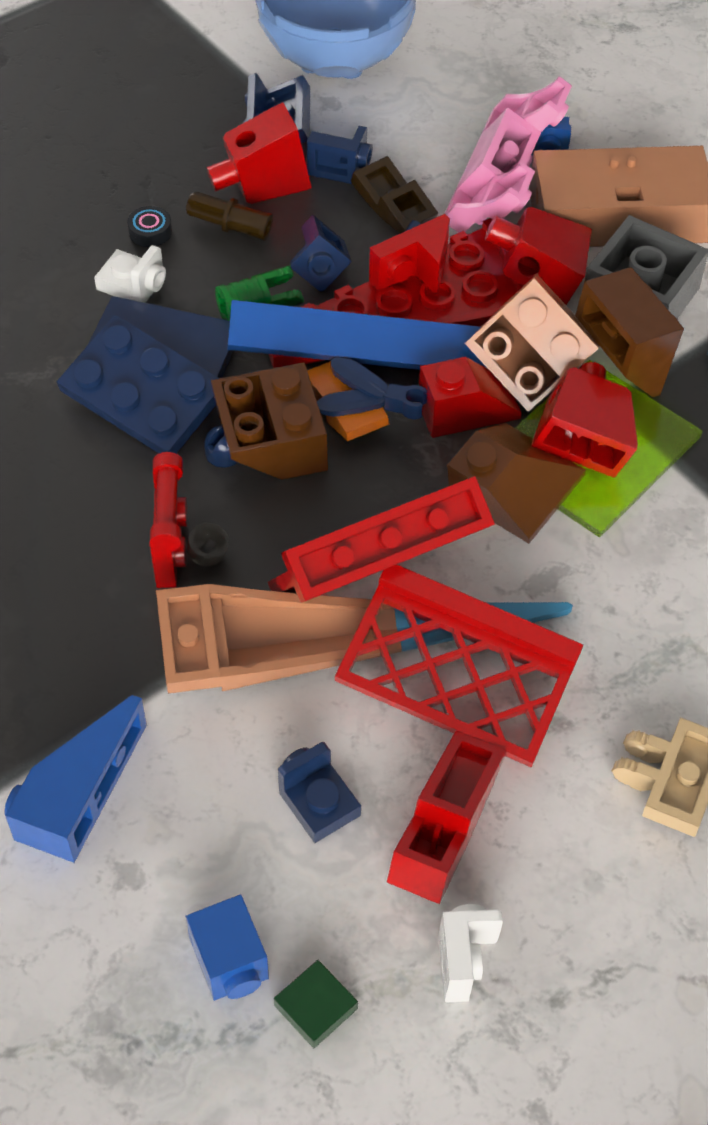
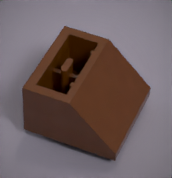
[575,267,684,397]
[211,362,328,480]

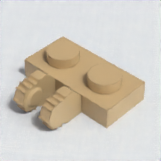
[611,717,708,837]

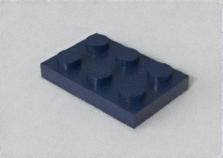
[56,314,220,453]

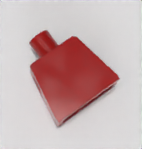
[206,102,312,204]
[484,207,592,305]
[531,362,638,478]

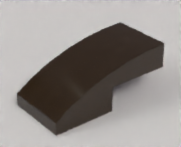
[350,156,438,233]

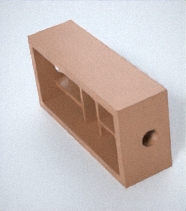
[529,145,708,247]

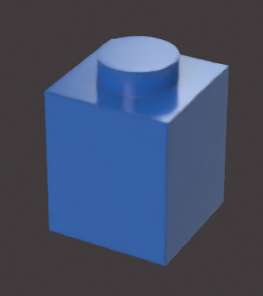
[185,894,269,1001]

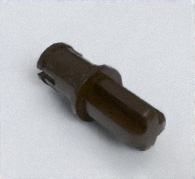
[186,192,273,241]

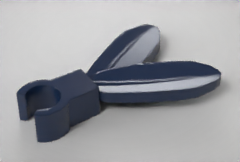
[317,357,427,419]

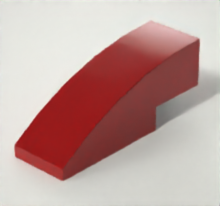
[387,730,506,904]

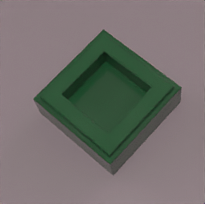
[273,960,358,1048]

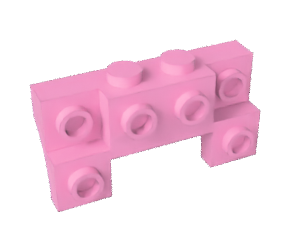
[445,76,572,233]

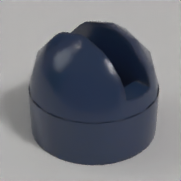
[204,425,238,468]

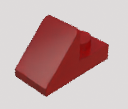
[369,214,450,294]

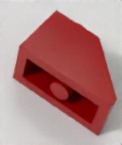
[419,357,522,438]

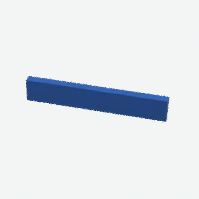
[227,300,487,370]

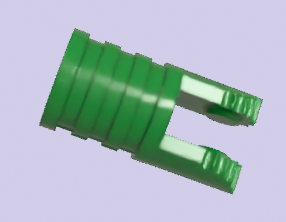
[215,265,304,321]

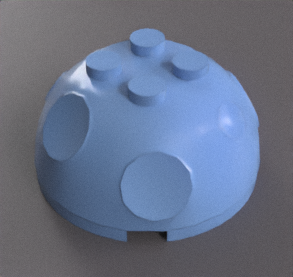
[256,0,416,79]

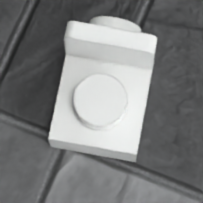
[94,245,166,303]
[438,904,503,1002]

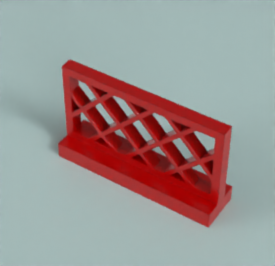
[267,476,495,603]
[335,565,584,768]

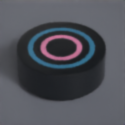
[127,206,172,247]

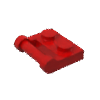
[150,452,187,588]

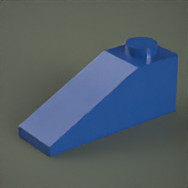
[4,695,147,863]

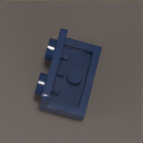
[243,73,310,144]

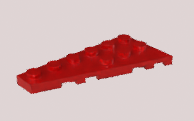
[269,218,523,368]

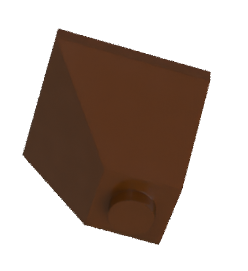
[447,423,586,544]

